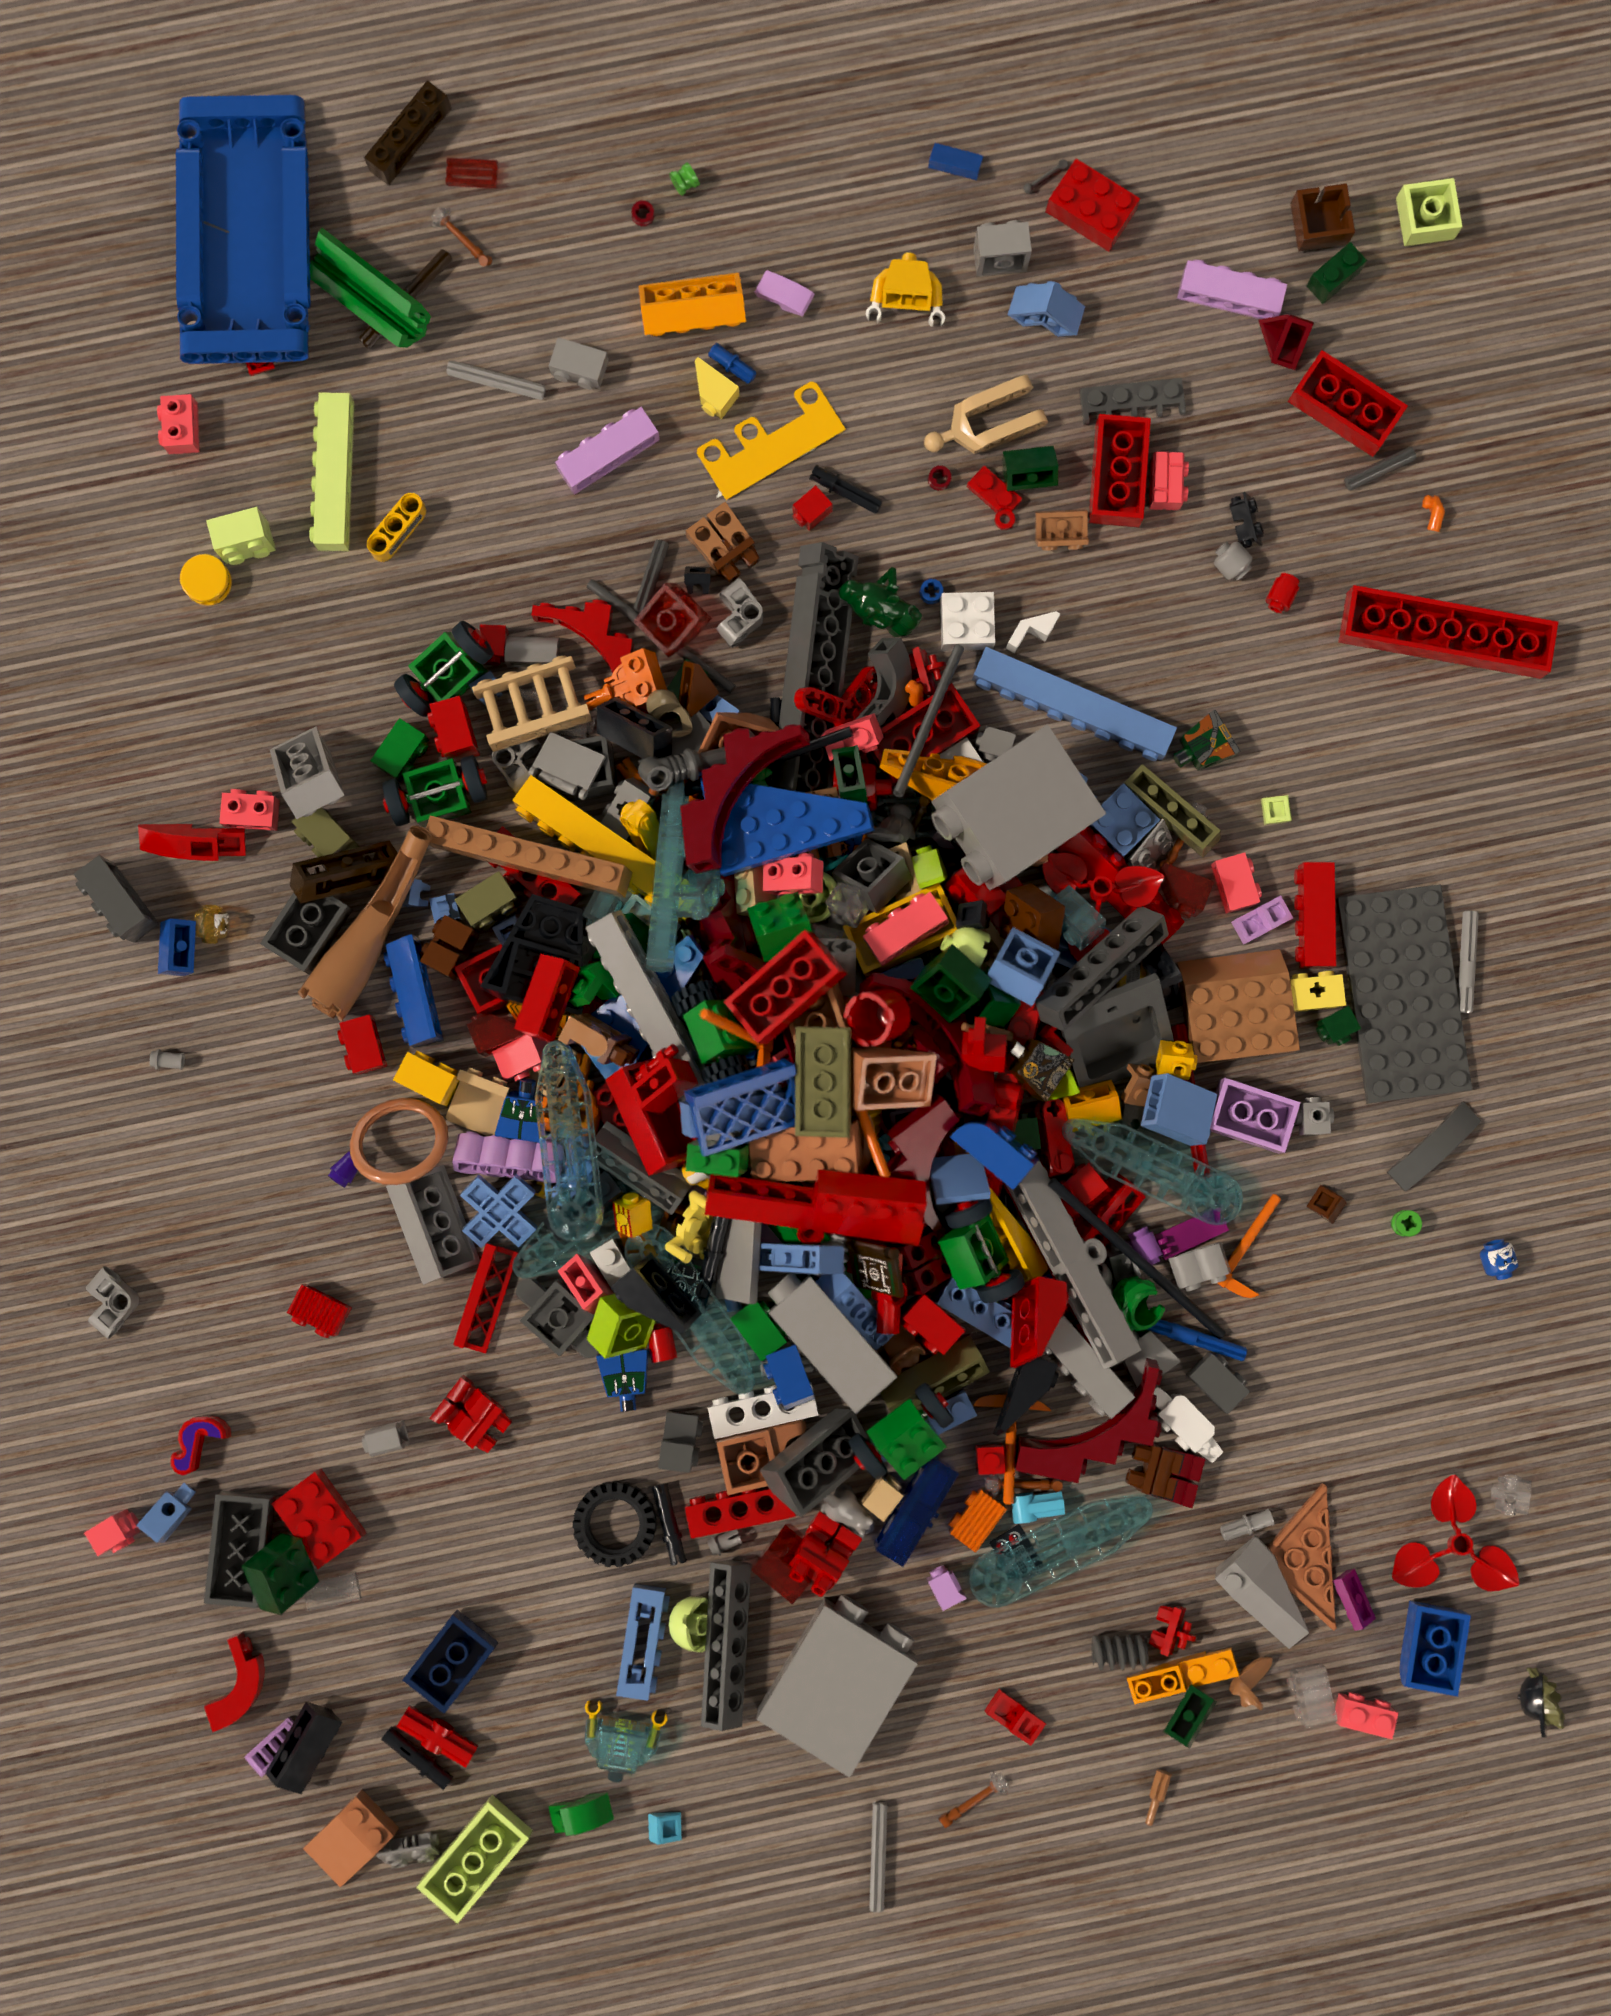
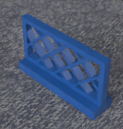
[684,1059,796,1157]

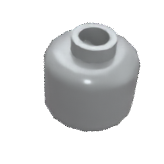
[1214,542,1252,581]

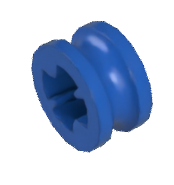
[920,579,943,604]

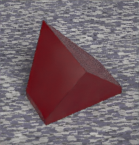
[1258,314,1314,370]

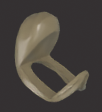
[646,689,693,738]

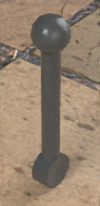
[1023,159,1068,194]

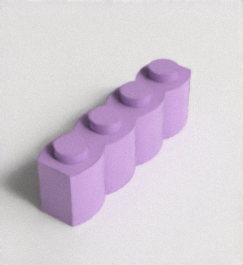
[452,1132,563,1183]

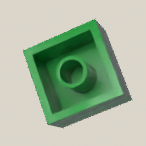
[747,892,812,962]

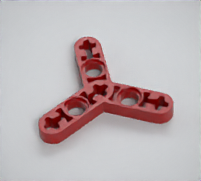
[794,666,877,764]

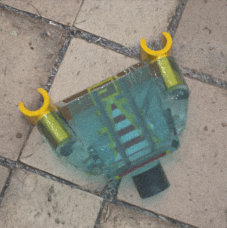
[585,1700,667,1782]

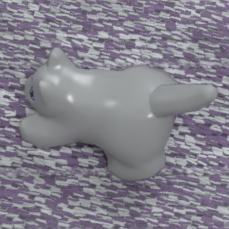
[821,1484,878,1538]

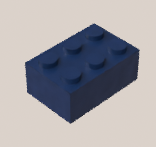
[402,1610,499,1714]

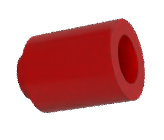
[648,1323,678,1363]

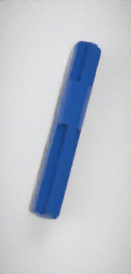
[1147,1319,1247,1361]

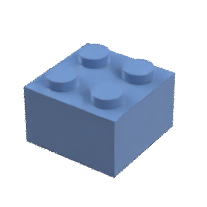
[1089,783,1160,857]
[987,927,1060,1006]

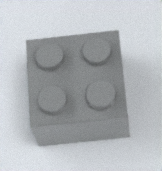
[973,220,1032,277]

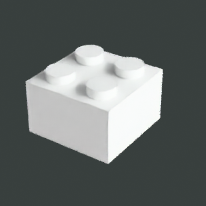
[940,592,995,651]

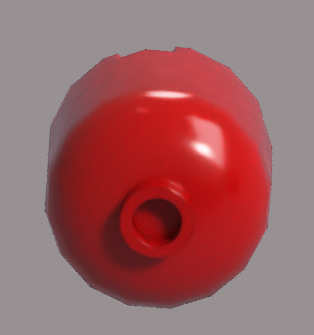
[844,989,911,1047]

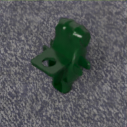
[839,567,922,638]

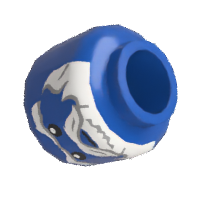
[1479,1239,1519,1280]

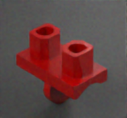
[909,647,946,696]
[1149,1605,1197,1657]

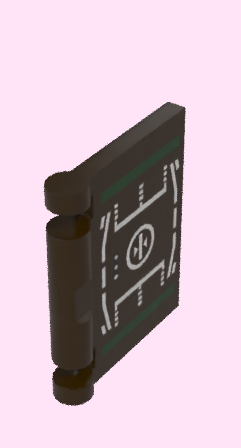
[845,1238,904,1298]

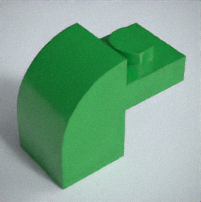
[569,961,619,1007]
[548,1793,614,1836]

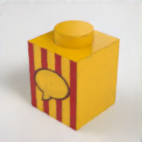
[612,1193,653,1238]

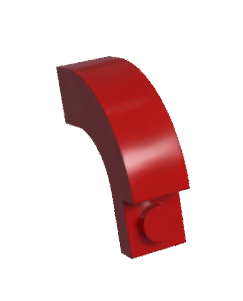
[204,1632,265,1732]

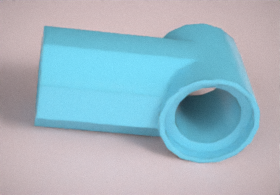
[1011,1491,1065,1524]

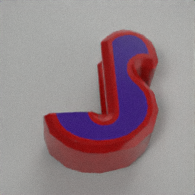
[170,1415,231,1475]

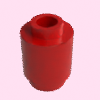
[1265,573,1300,613]

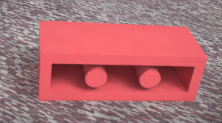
[863,892,949,967]

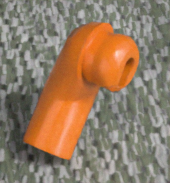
[1422,495,1445,532]
[905,680,924,707]

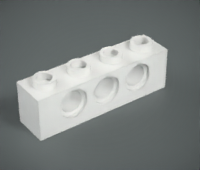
[708,1382,818,1439]

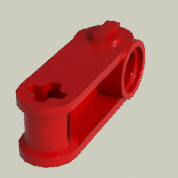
[1034,1099,1075,1177]

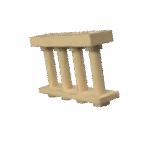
[472,656,593,752]

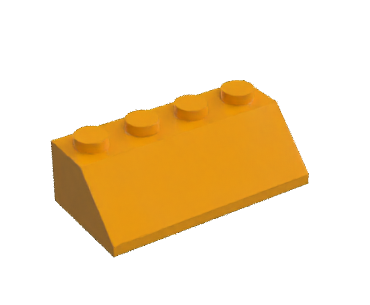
[638,272,746,336]

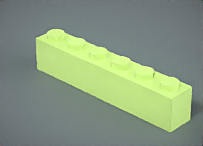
[309,393,354,551]

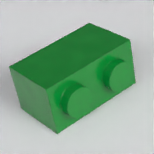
[370,718,429,782]
[686,1139,749,1177]
[730,1300,787,1361]

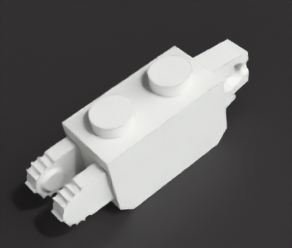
[1154,1386,1223,1463]

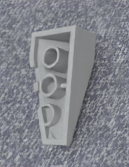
[1215,1535,1309,1649]

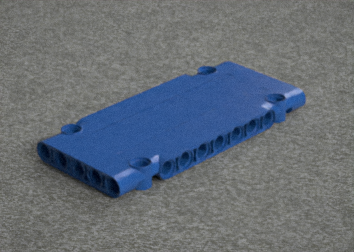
[176,95,311,364]

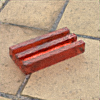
[445,158,498,188]

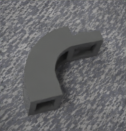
[856,638,912,727]

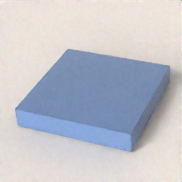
[930,1154,991,1204]

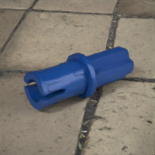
[708,343,757,384]

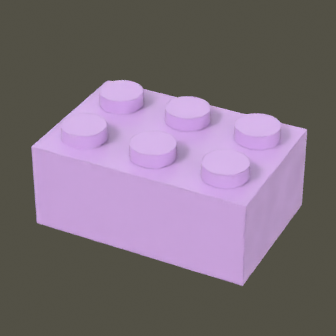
[1210,1078,1301,1154]

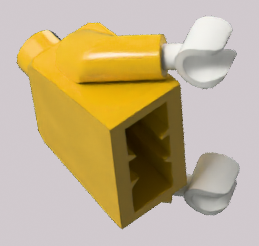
[866,252,945,327]

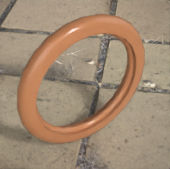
[350,1098,449,1185]

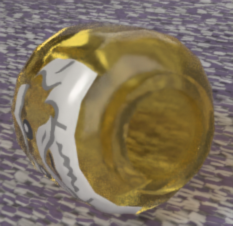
[194,905,229,944]

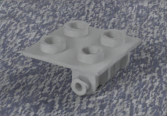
[1126,819,1173,869]
[376,1832,442,1868]

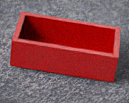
[606,1058,698,1176]

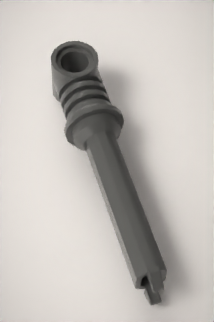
[638,747,727,791]

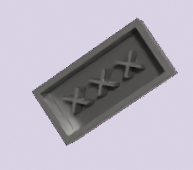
[204,1491,276,1608]

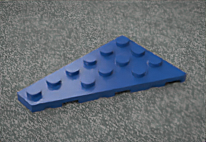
[700,777,875,877]

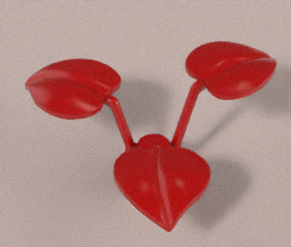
[1043,853,1164,962]
[1392,1475,1519,1591]

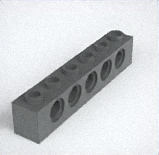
[1035,907,1169,1032]
[701,1560,751,1731]

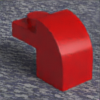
[962,1017,1007,1072]

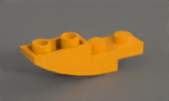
[1127,1647,1239,1704]

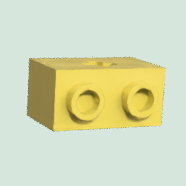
[1290,971,1346,1012]

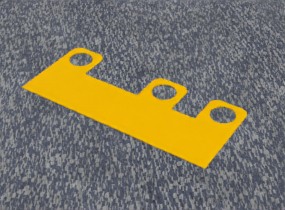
[697,382,846,500]

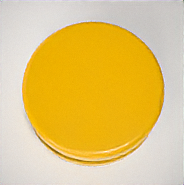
[180,554,232,606]

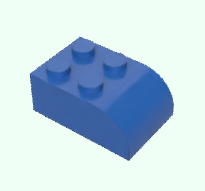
[950,1119,1039,1190]
[1400,1600,1471,1697]

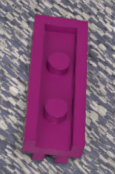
[1154,1206,1229,1260]

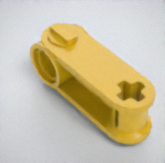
[619,799,668,865]

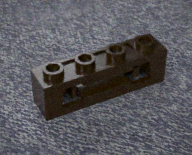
[364,80,452,186]
[290,840,398,903]

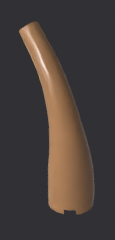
[298,826,432,1022]

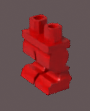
[429,1374,512,1453]
[789,1511,862,1597]

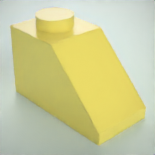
[695,357,740,419]

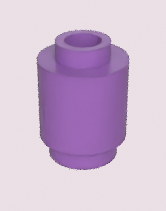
[1128,1226,1163,1265]

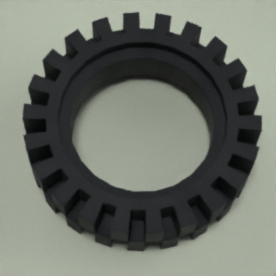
[572,1481,657,1567]

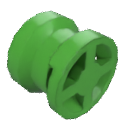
[669,163,700,196]
[1391,1210,1422,1237]

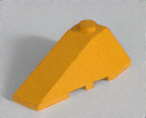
[880,749,987,800]

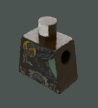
[1006,1039,1074,1102]

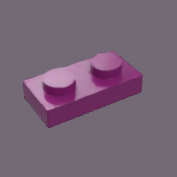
[1333,1569,1376,1631]

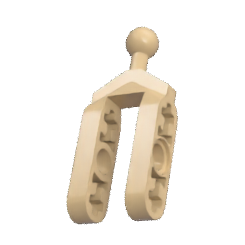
[924,375,1048,454]

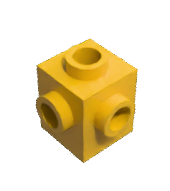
[1155,1040,1197,1080]

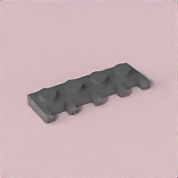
[1079,378,1186,425]

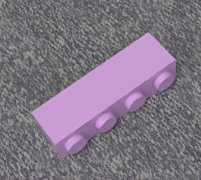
[1177,260,1287,319]
[555,407,660,495]

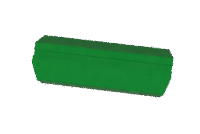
[310,228,431,348]

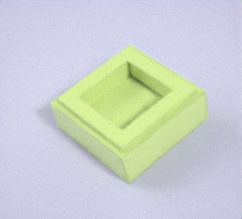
[1261,795,1292,825]

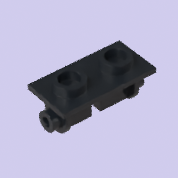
[1229,492,1264,548]

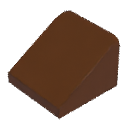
[1307,1185,1346,1224]

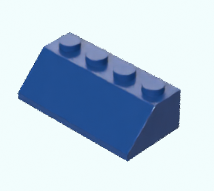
[384,934,444,1048]

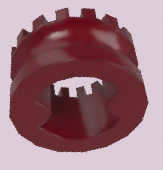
[632,200,654,227]
[928,465,952,491]

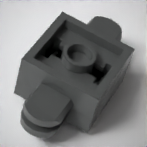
[516,1278,599,1358]

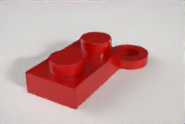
[966,466,1022,530]

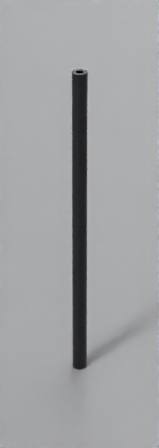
[1048,1178,1226,1339]

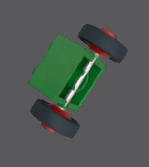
[394,621,494,717]
[382,755,488,827]
[938,1199,1025,1303]
[848,1382,954,1480]

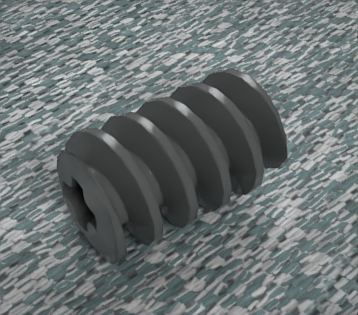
[1091,1635,1148,1671]

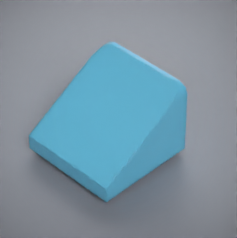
[648,1812,682,1845]

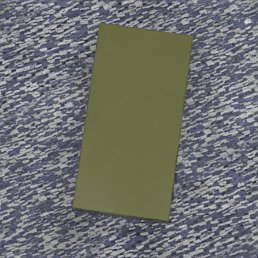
[795,1026,851,1138]

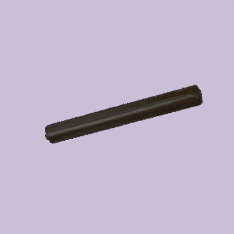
[359,249,452,349]

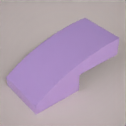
[755,270,814,317]
[1231,896,1293,945]

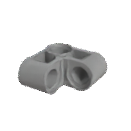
[715,578,764,648]
[492,738,542,794]
[86,1266,139,1339]

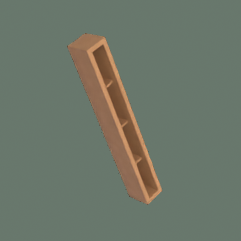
[426,816,633,898]

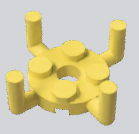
[665,1191,713,1264]

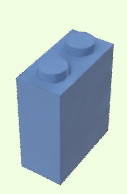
[1141,1073,1217,1146]

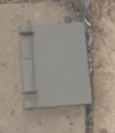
[528,732,606,800]

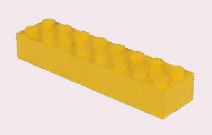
[512,775,705,926]

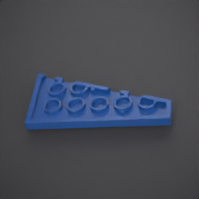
[581,935,705,1080]

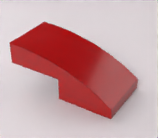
[984,1689,1046,1746]

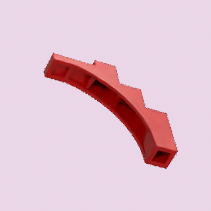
[531,599,649,714]

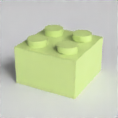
[1396,178,1462,246]
[206,507,276,565]

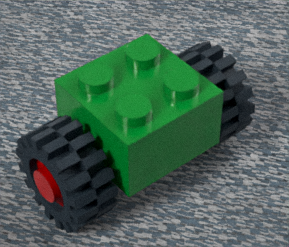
[671,979,757,1084]

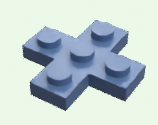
[460,1174,537,1248]

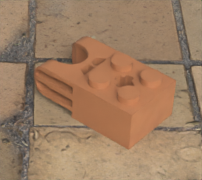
[715,1419,807,1495]

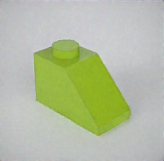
[911,845,948,889]

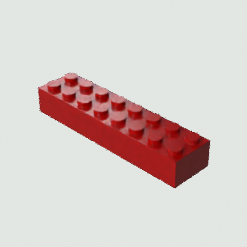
[1338,585,1559,679]

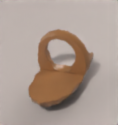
[882,1324,926,1375]
[1229,1657,1273,1711]

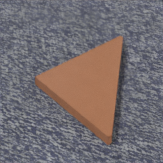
[1267,1483,1337,1631]

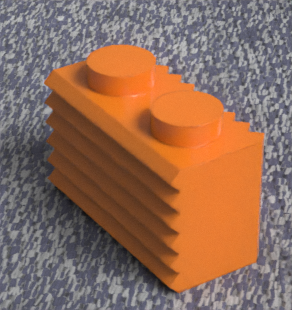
[948,1488,1007,1553]

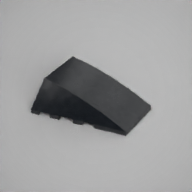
[479,894,583,1016]

